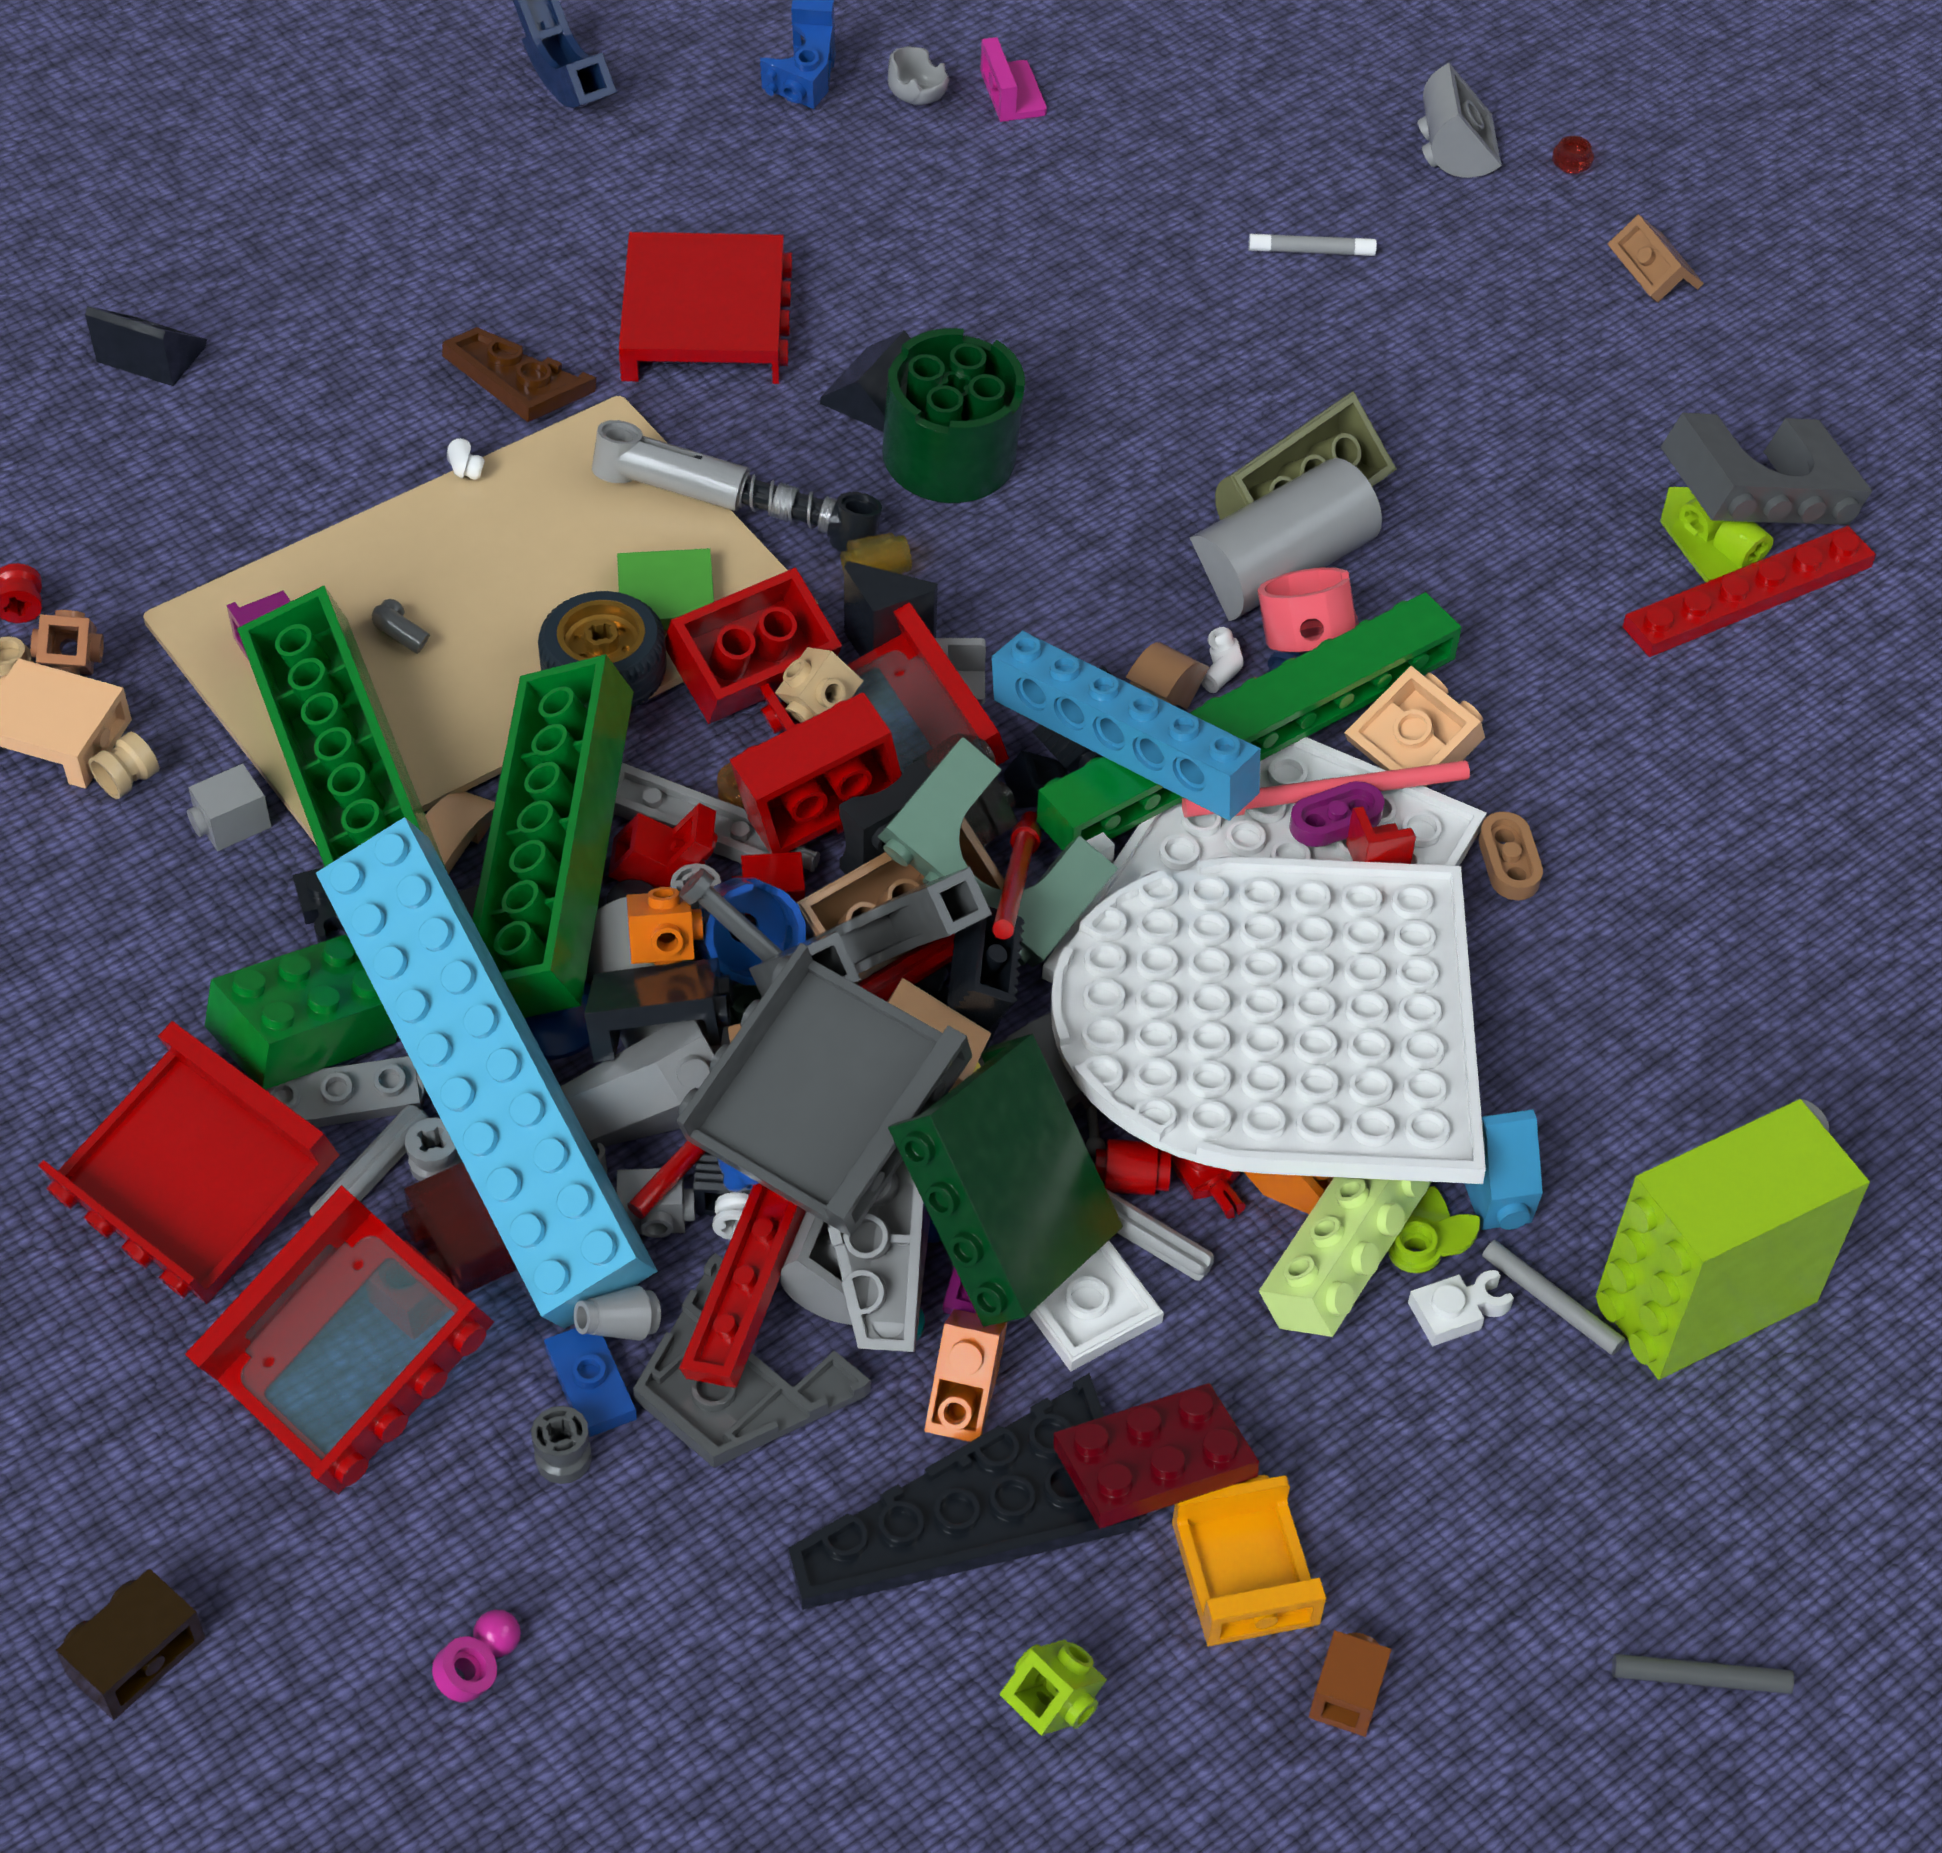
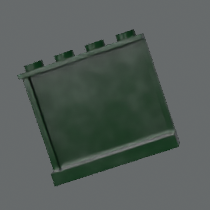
[888,1033,1123,1327]

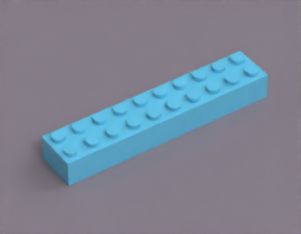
[316,817,658,1329]

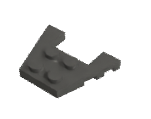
[633,1253,871,1468]

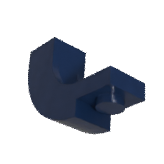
[513,0,617,108]

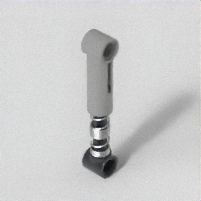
[592,420,882,556]

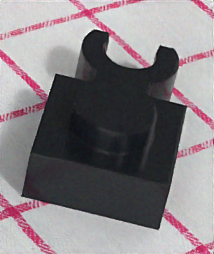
[292,867,347,943]

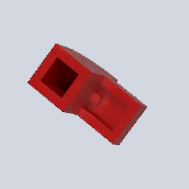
[608,803,718,889]

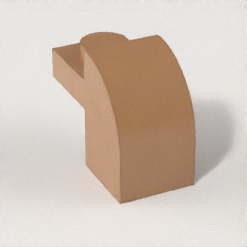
[1126,642,1209,709]

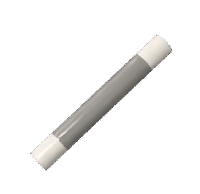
[1249,234,1376,256]

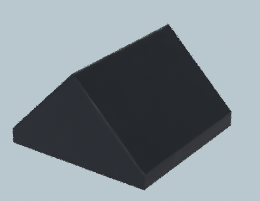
[85,306,207,386]
[820,330,911,432]
[844,561,938,677]

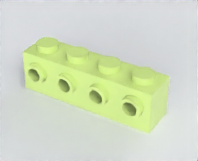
[1259,1177,1432,1337]

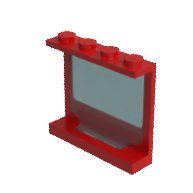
[760,602,1009,834]
[185,1185,494,1495]

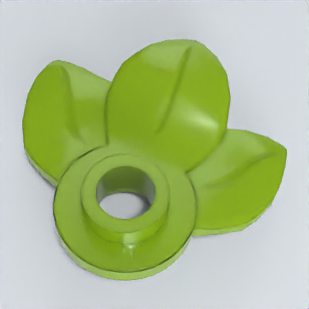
[1388,1186,1480,1273]

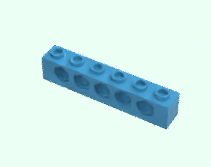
[992,631,1261,821]

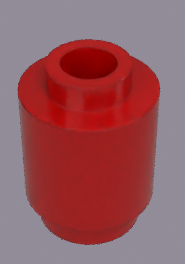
[1095,1139,1171,1196]

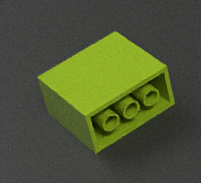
[1595,1099,1870,1380]

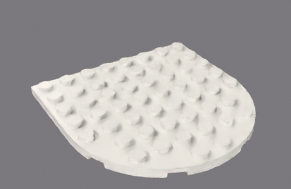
[1051,857,1486,1184]

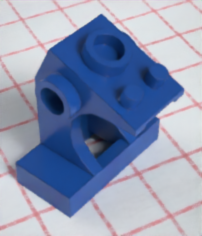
[760,0,836,109]

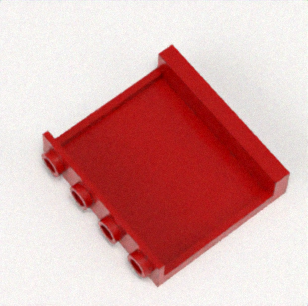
[619,232,792,384]
[38,1021,340,1304]

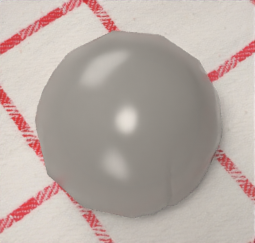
[887,46,949,106]

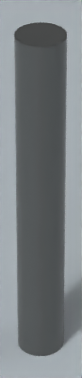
[1612,1654,1794,1694]

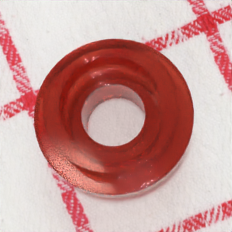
[1552,136,1594,174]

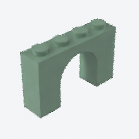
[878,737,1118,968]

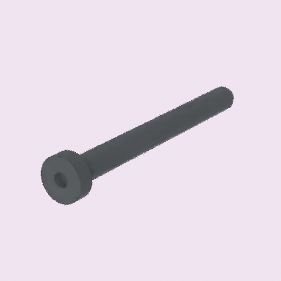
[679,869,783,961]

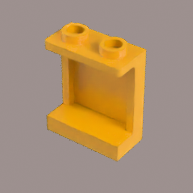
[1172,1475,1326,1647]

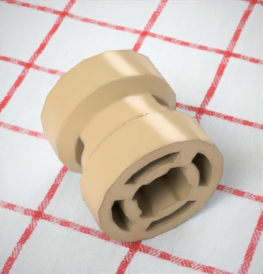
[88,731,160,799]

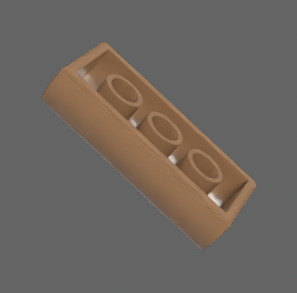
[797,817,1005,984]

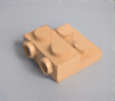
[1344,666,1485,787]

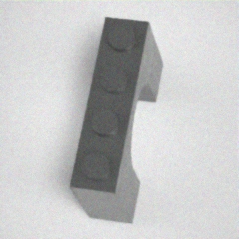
[1660,412,1872,525]
[749,867,992,997]

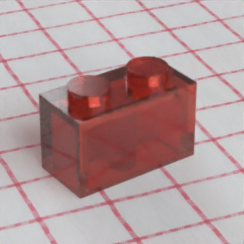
[401,1162,516,1295]

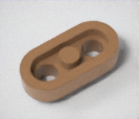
[1478,812,1543,900]

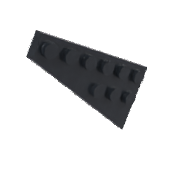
[788,1373,1139,1610]

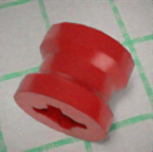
[0,563,42,623]

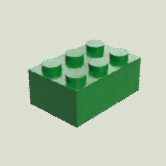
[205,934,397,1090]

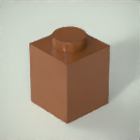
[1308,1630,1392,1737]

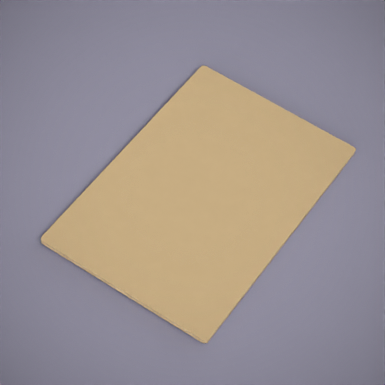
[143,396,818,846]

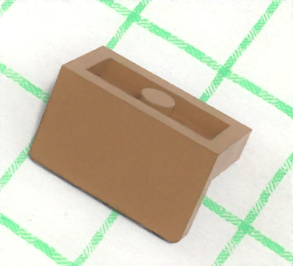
[1607,214,1704,302]

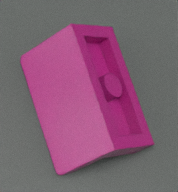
[980,37,1047,122]

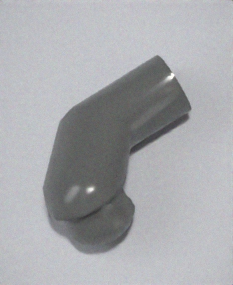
[372,599,430,654]

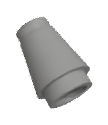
[573,1285,661,1341]

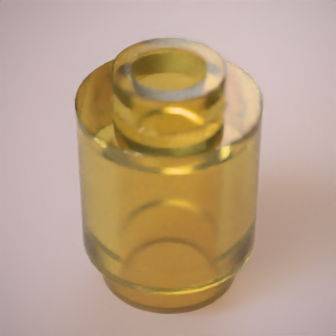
[840,533,912,574]

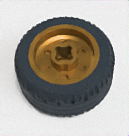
[538,591,667,708]

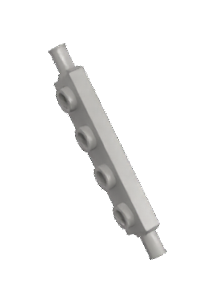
[613,763,820,872]
[266,1056,427,1127]

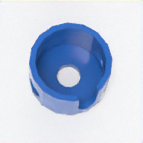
[694,878,806,985]

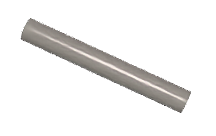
[1482,1240,1625,1356]

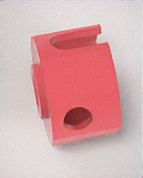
[1258,567,1359,652]

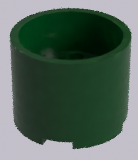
[882,328,1025,503]

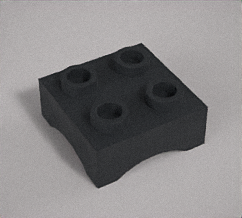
[839,759,932,875]

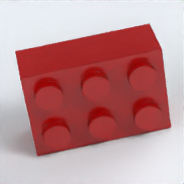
[665,567,842,724]
[729,692,902,854]

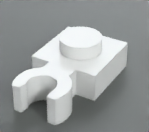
[1408,1270,1514,1347]

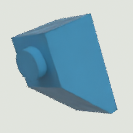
[1464,1109,1543,1230]

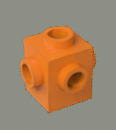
[626,887,703,965]

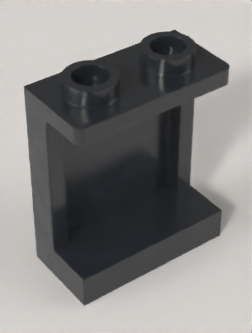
[584,958,734,1063]

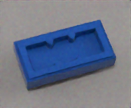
[544,1328,637,1437]

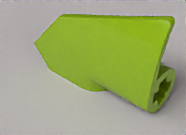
[1660,487,1773,582]

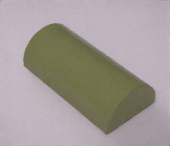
[1215,391,1397,520]

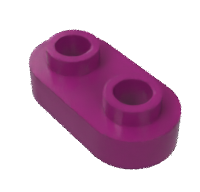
[1289,781,1385,847]

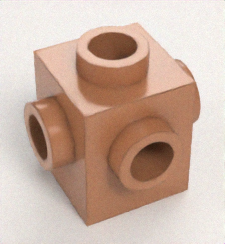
[30,610,104,675]

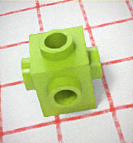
[999,1640,1107,1736]

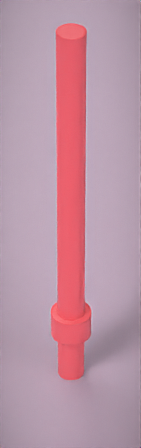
[1182,760,1470,818]

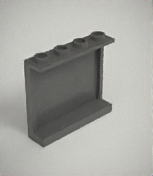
[676,943,972,1237]

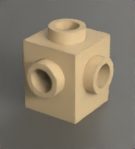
[775,647,863,723]

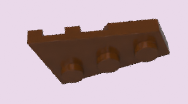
[442,327,597,422]

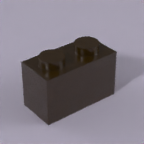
[56,1568,206,1721]

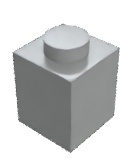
[187,764,271,851]

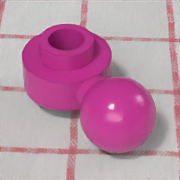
[432,1609,521,1702]

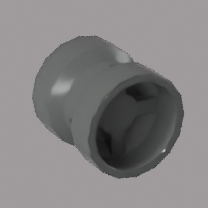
[531,1406,592,1484]

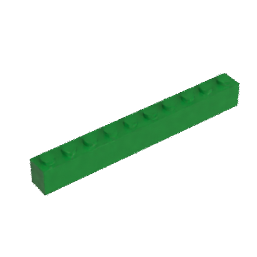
[1036,592,1462,851]

